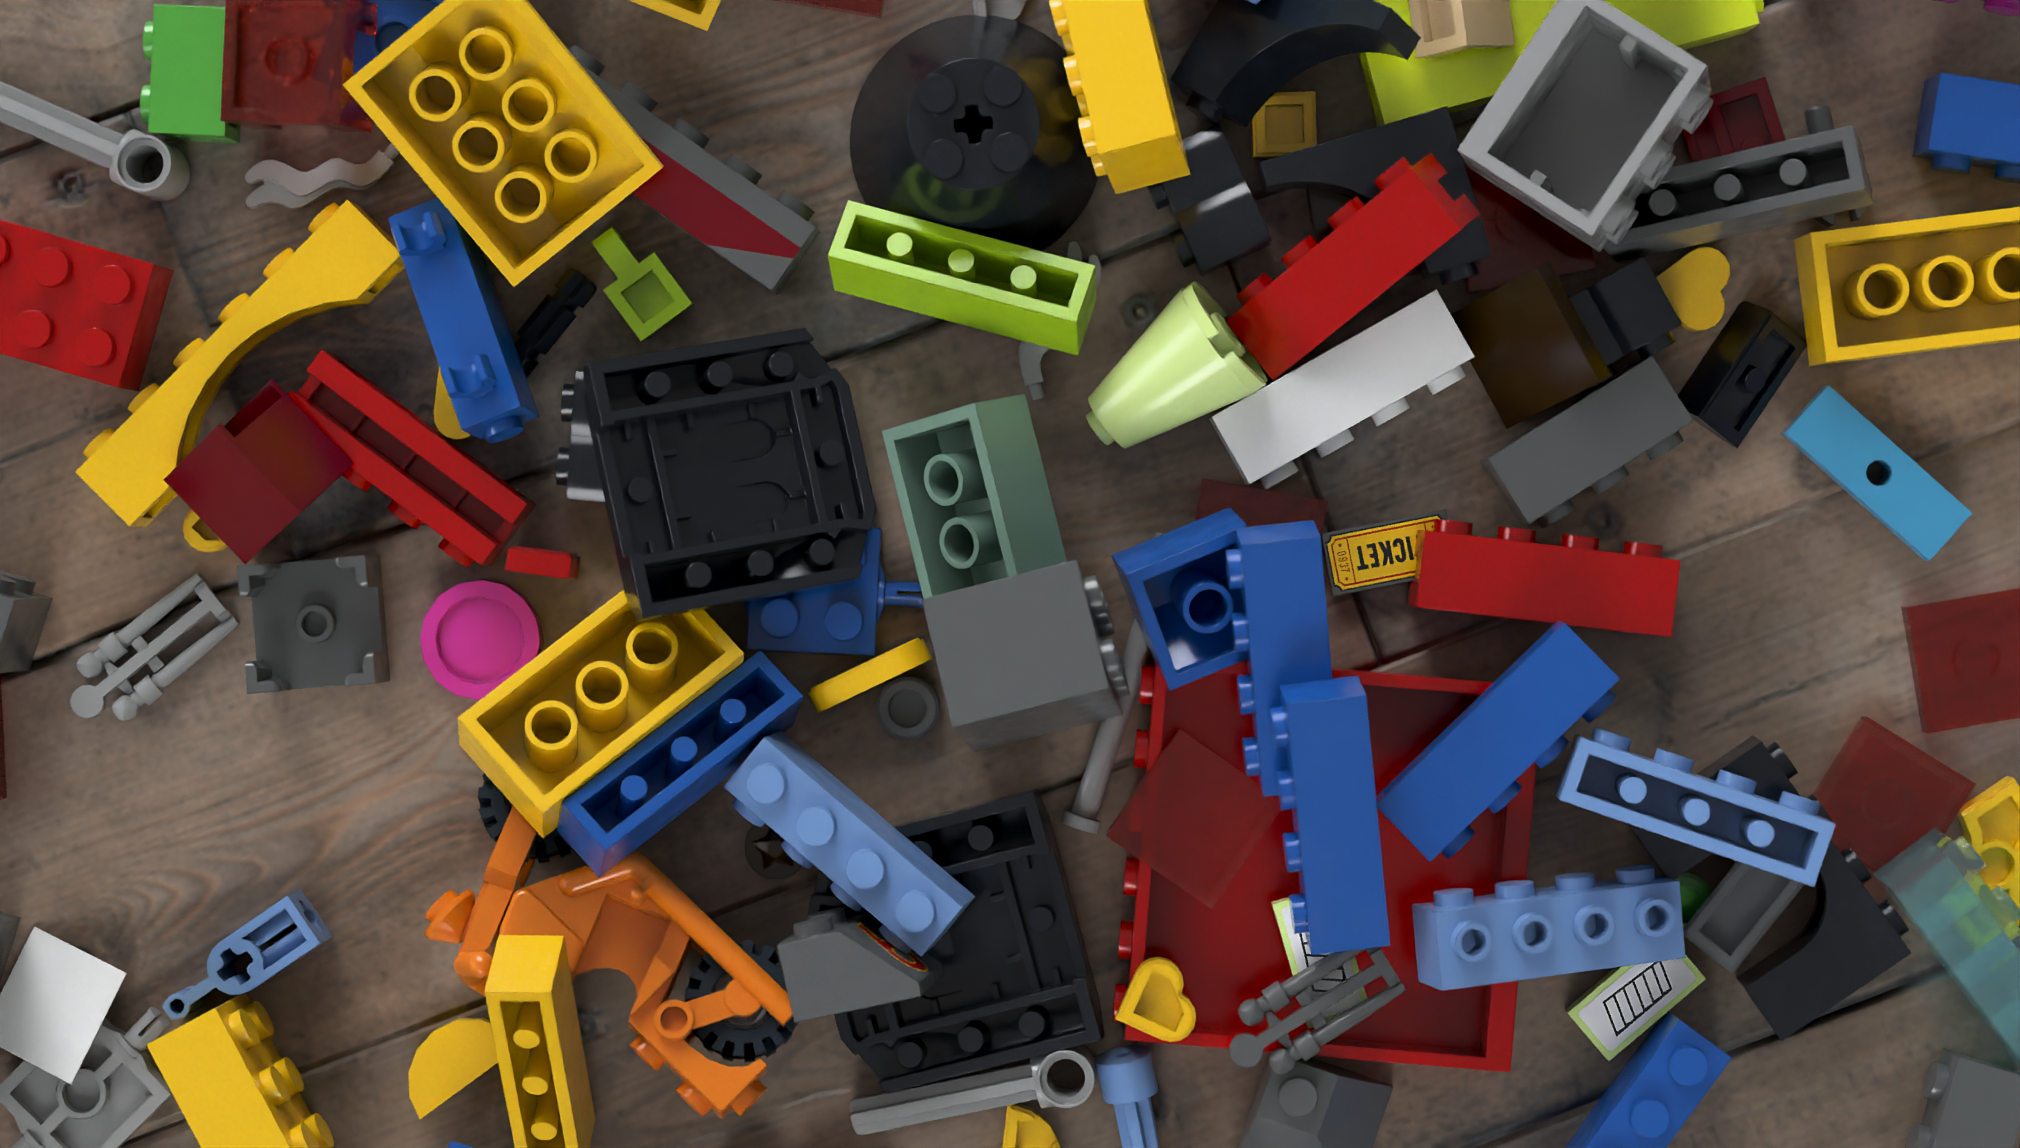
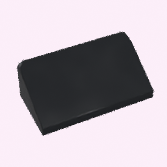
[1678,301,1807,448]

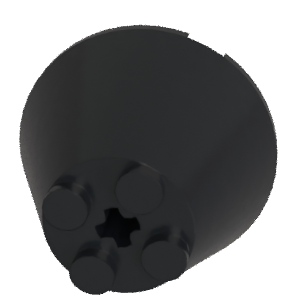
[850,15,1099,251]

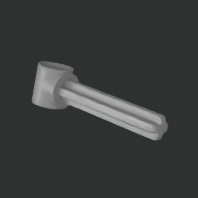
[0,81,191,201]
[850,1044,1098,1135]

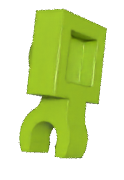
[591,227,694,342]

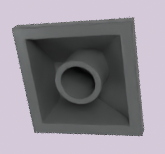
[1236,1052,1393,1148]

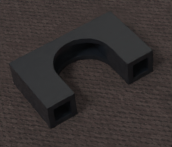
[1627,736,1911,1041]

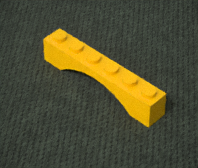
[75,200,405,527]

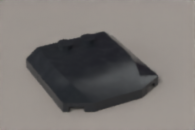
[583,328,876,622]
[807,788,1105,1093]

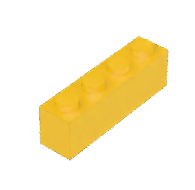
[484,935,596,1148]

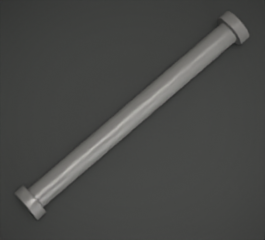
[1061,532,1162,834]

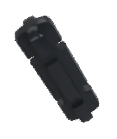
[514,268,597,378]

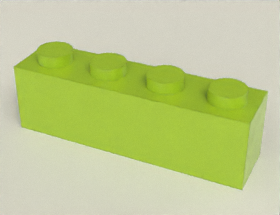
[828,200,1097,356]

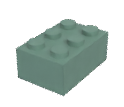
[882,394,1067,599]

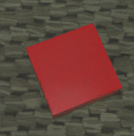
[505,546,580,579]

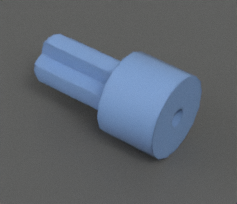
[1095,1045,1160,1148]

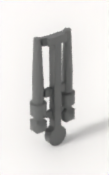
[1229,947,1406,1075]

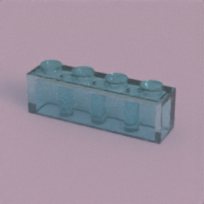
[1873,828,2020,1068]

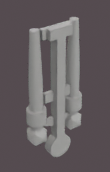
[70,573,239,721]

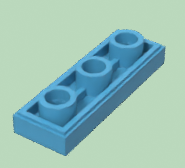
[1781,385,1972,561]

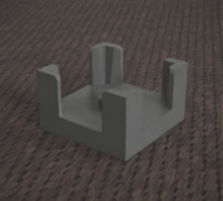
[237,555,390,694]

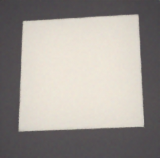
[0,926,127,1085]

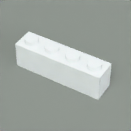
[1209,289,1475,490]

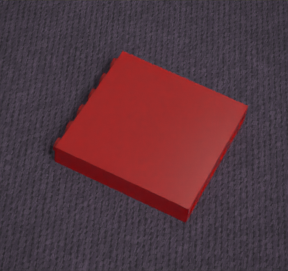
[1112,659,1536,1073]

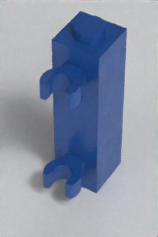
[388,197,540,443]

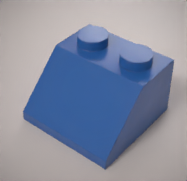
[1111,507,1248,691]

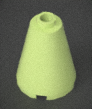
[1086,281,1268,449]

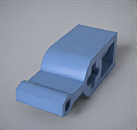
[162,889,333,1020]

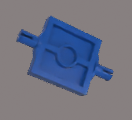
[744,528,923,657]

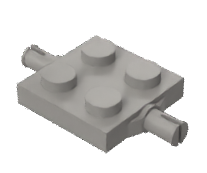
[0,1007,173,1148]

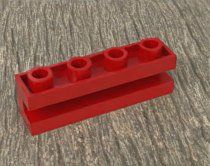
[1225,153,1480,381]
[288,350,537,568]
[1407,519,1681,637]

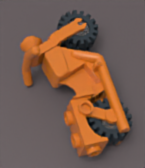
[424,773,798,1119]

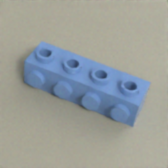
[1555,727,1836,887]
[724,731,975,956]
[1412,865,1685,991]

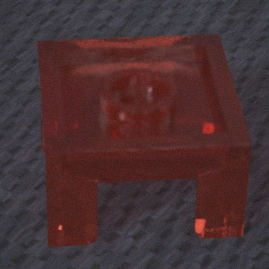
[220,0,378,132]

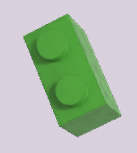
[140,4,246,144]

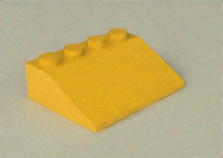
[343,0,664,287]

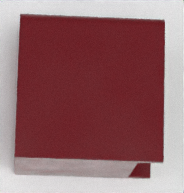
[163,379,354,564]

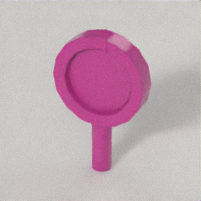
[420,579,544,700]

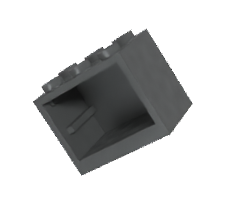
[922,559,1130,752]

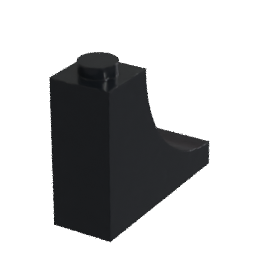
[1170,0,1421,128]
[1256,106,1492,286]

